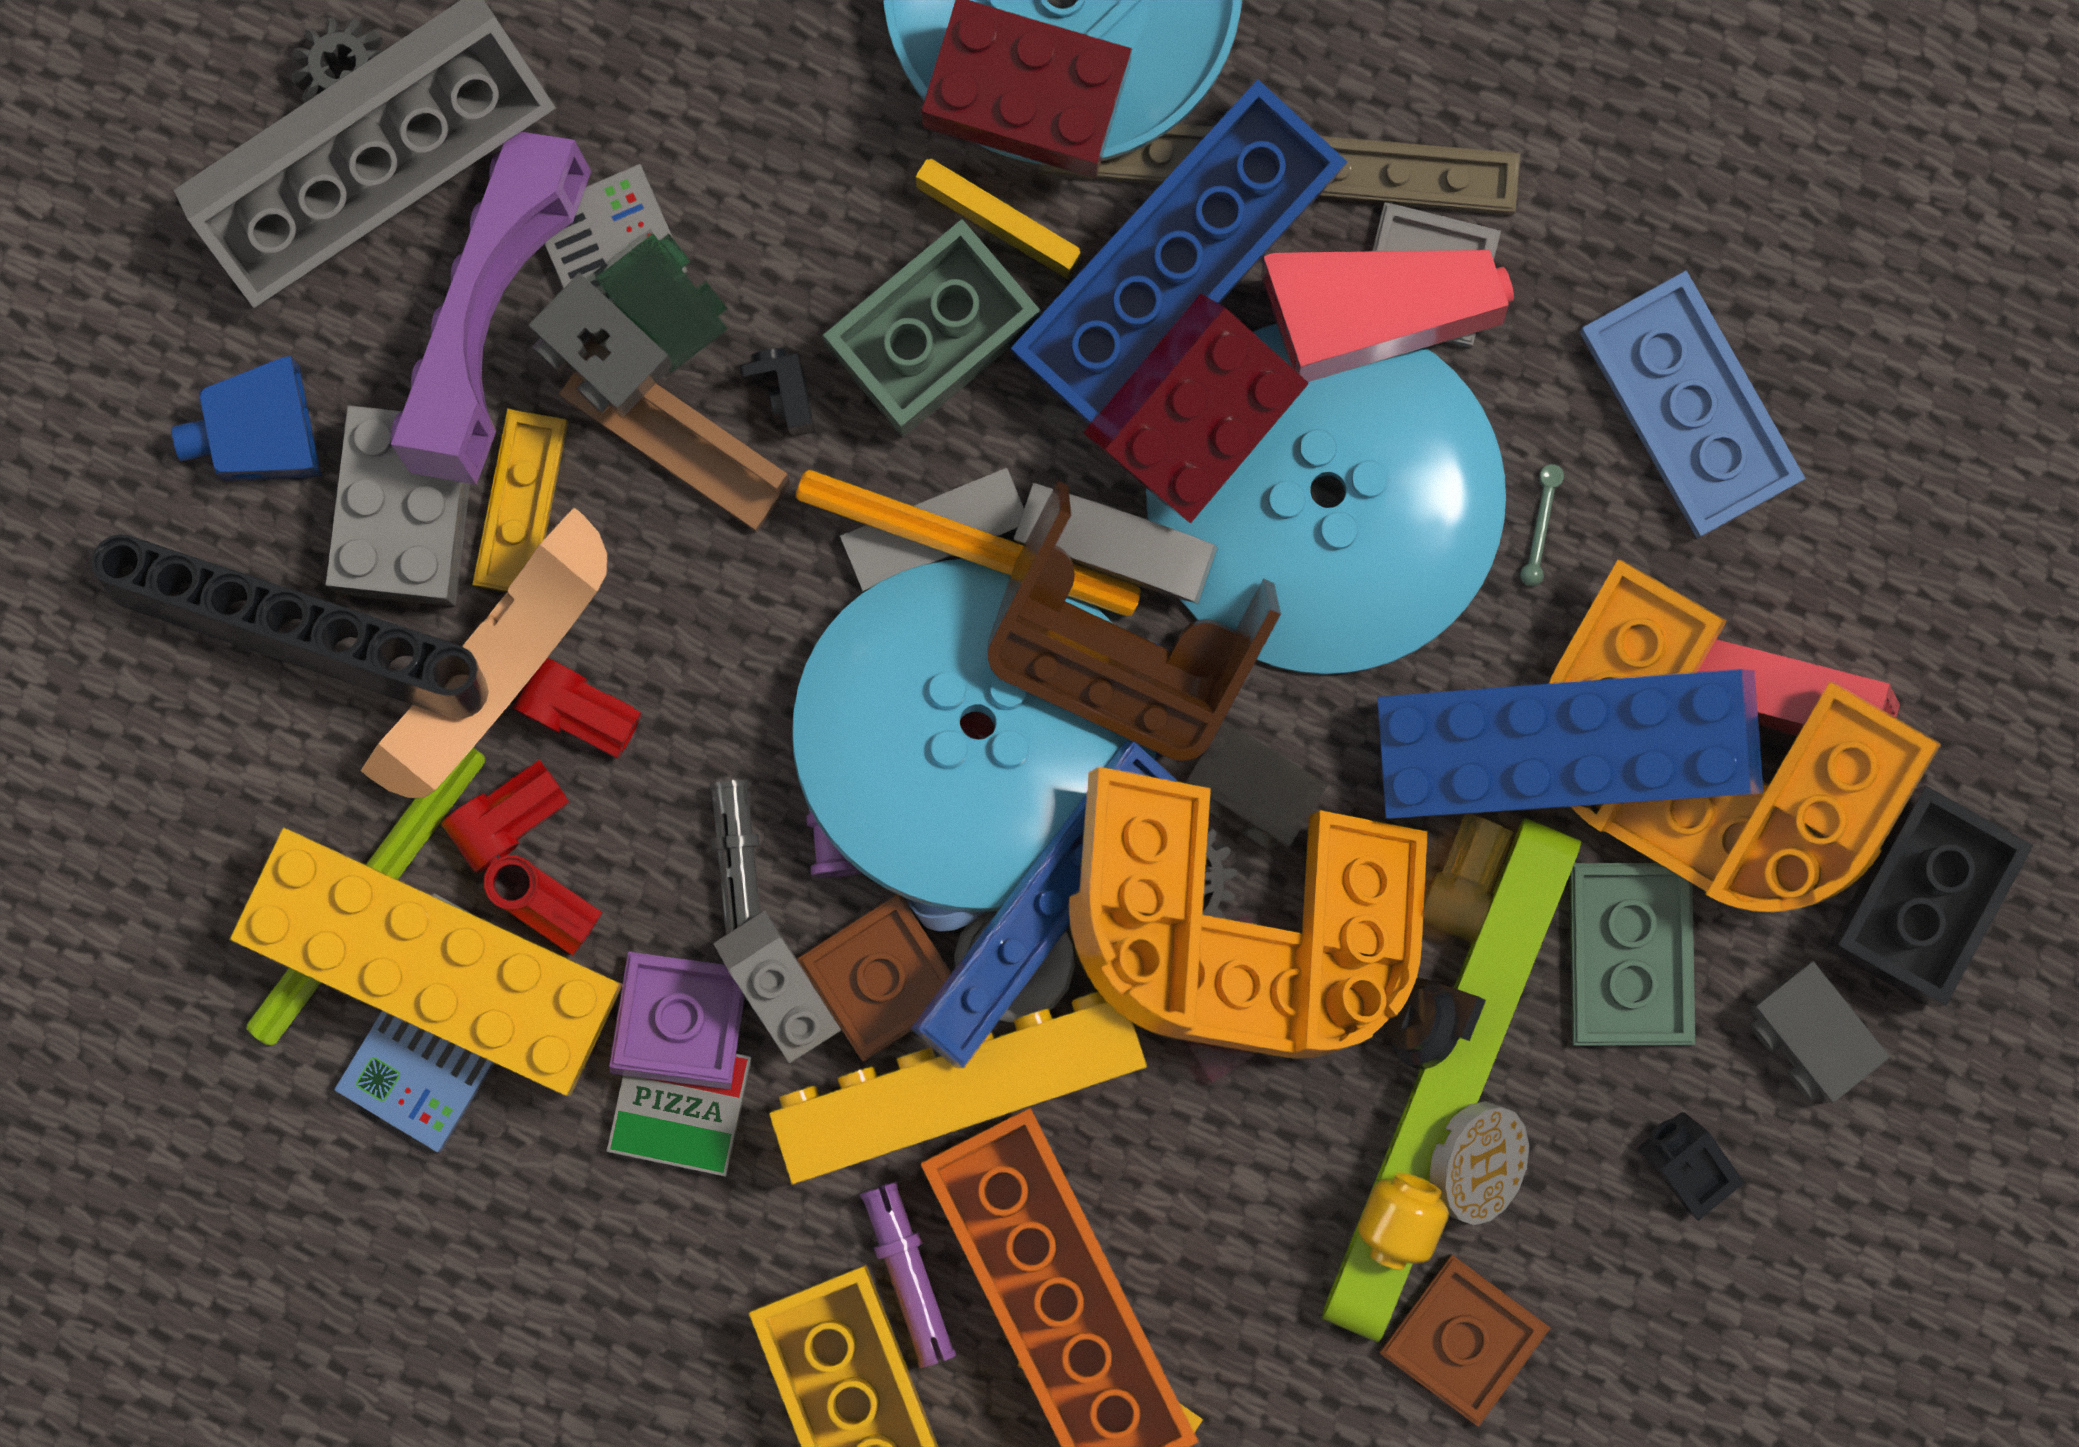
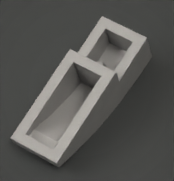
[1013,483,1218,604]

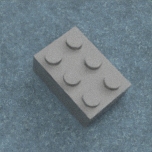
[326,406,470,606]

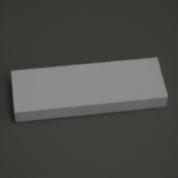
[840,468,1024,593]

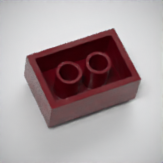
[921,0,1132,179]
[1083,293,1309,524]

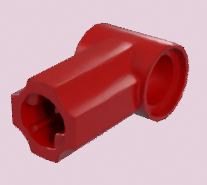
[512,657,643,759]
[441,760,571,874]
[484,855,603,956]

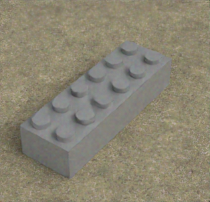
[174,0,556,308]

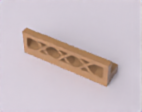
[559,338,791,532]

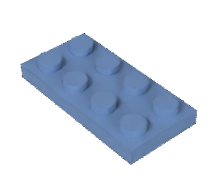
[1579,270,1806,539]

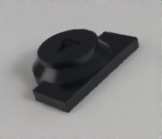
[1388,976,1486,1069]

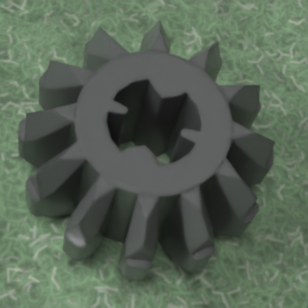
[291,17,384,103]

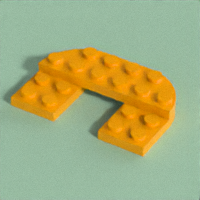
[1549,559,1941,912]
[1069,767,1428,1059]

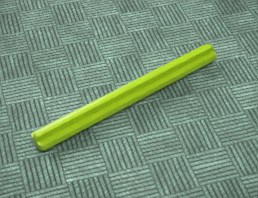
[246,747,485,1046]

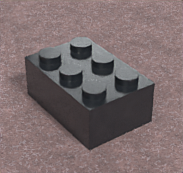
[1825,785,2034,1008]

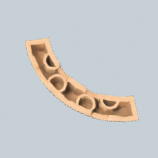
[361,508,607,798]

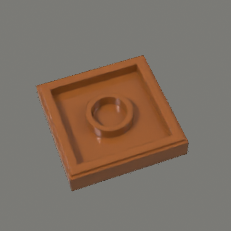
[797,894,951,1062]
[1379,1254,1550,1427]

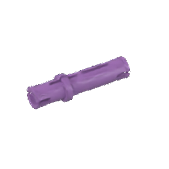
[860,1181,956,1368]

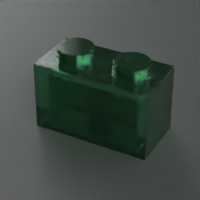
[594,229,728,373]

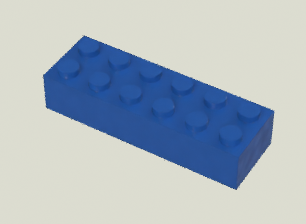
[1011,80,1347,425]
[1378,669,1763,819]

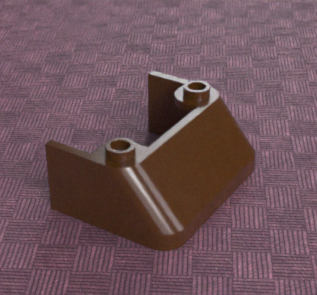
[987,481,1281,761]

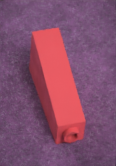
[1261,250,1514,382]
[1698,639,1900,736]

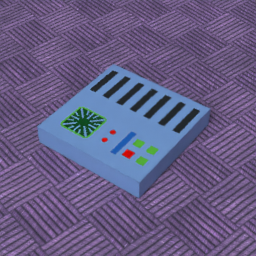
[334,1011,495,1153]

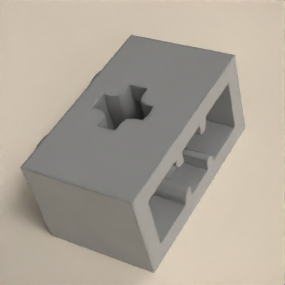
[713,911,841,1063]

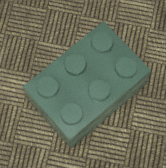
[823,219,1041,437]

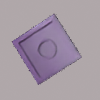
[609,952,745,1089]

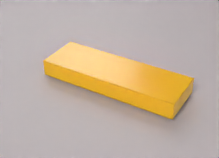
[916,159,1081,280]
[473,409,568,593]

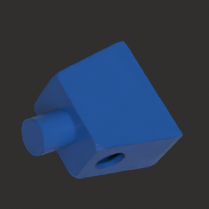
[172,356,322,481]

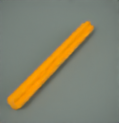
[796,470,1141,617]

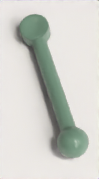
[1520,464,1564,587]

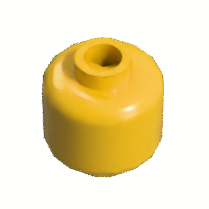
[1358,1172,1449,1270]

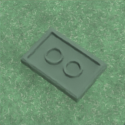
[1569,863,1695,1046]

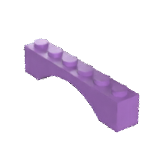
[391,132,591,485]

